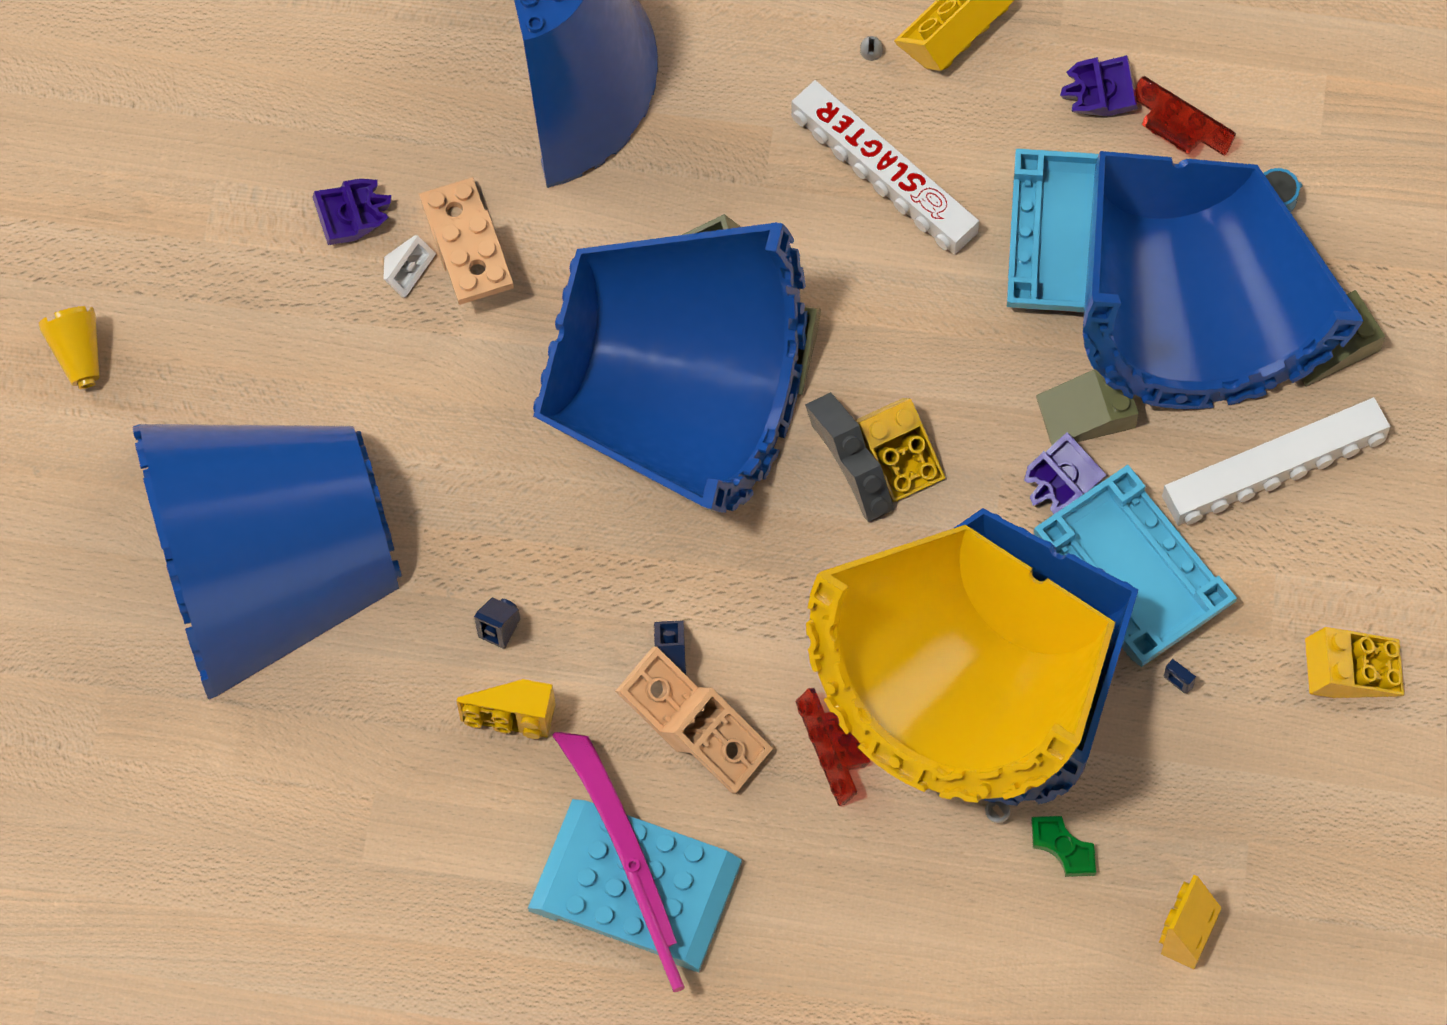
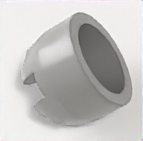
[860,36,883,61]
[985,801,1010,823]

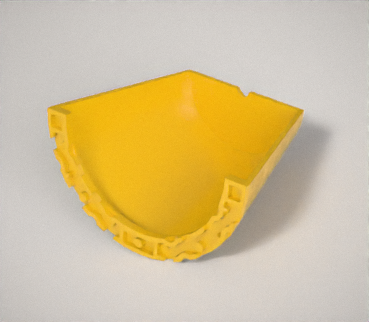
[806,525,1115,803]

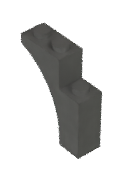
[805,392,894,522]

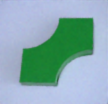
[1031,816,1096,877]

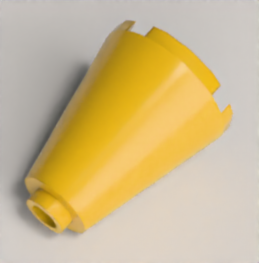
[39,306,100,389]

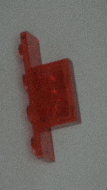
[1135,76,1236,155]
[795,688,871,806]

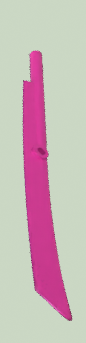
[552,732,685,992]

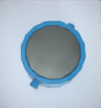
[1264,168,1302,212]

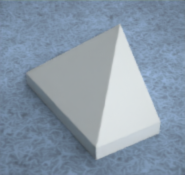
[384,235,436,298]

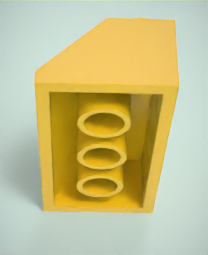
[894,0,1014,71]

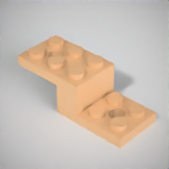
[419,177,514,305]
[615,647,773,793]

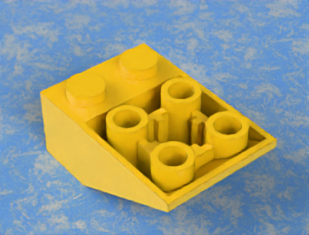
[855,398,945,502]
[1305,627,1404,698]
[456,679,556,739]
[1159,875,1221,969]

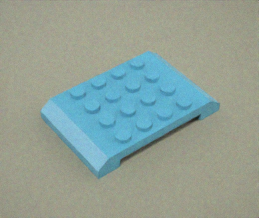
[1007,149,1099,312]
[1034,465,1237,667]
[528,799,742,973]

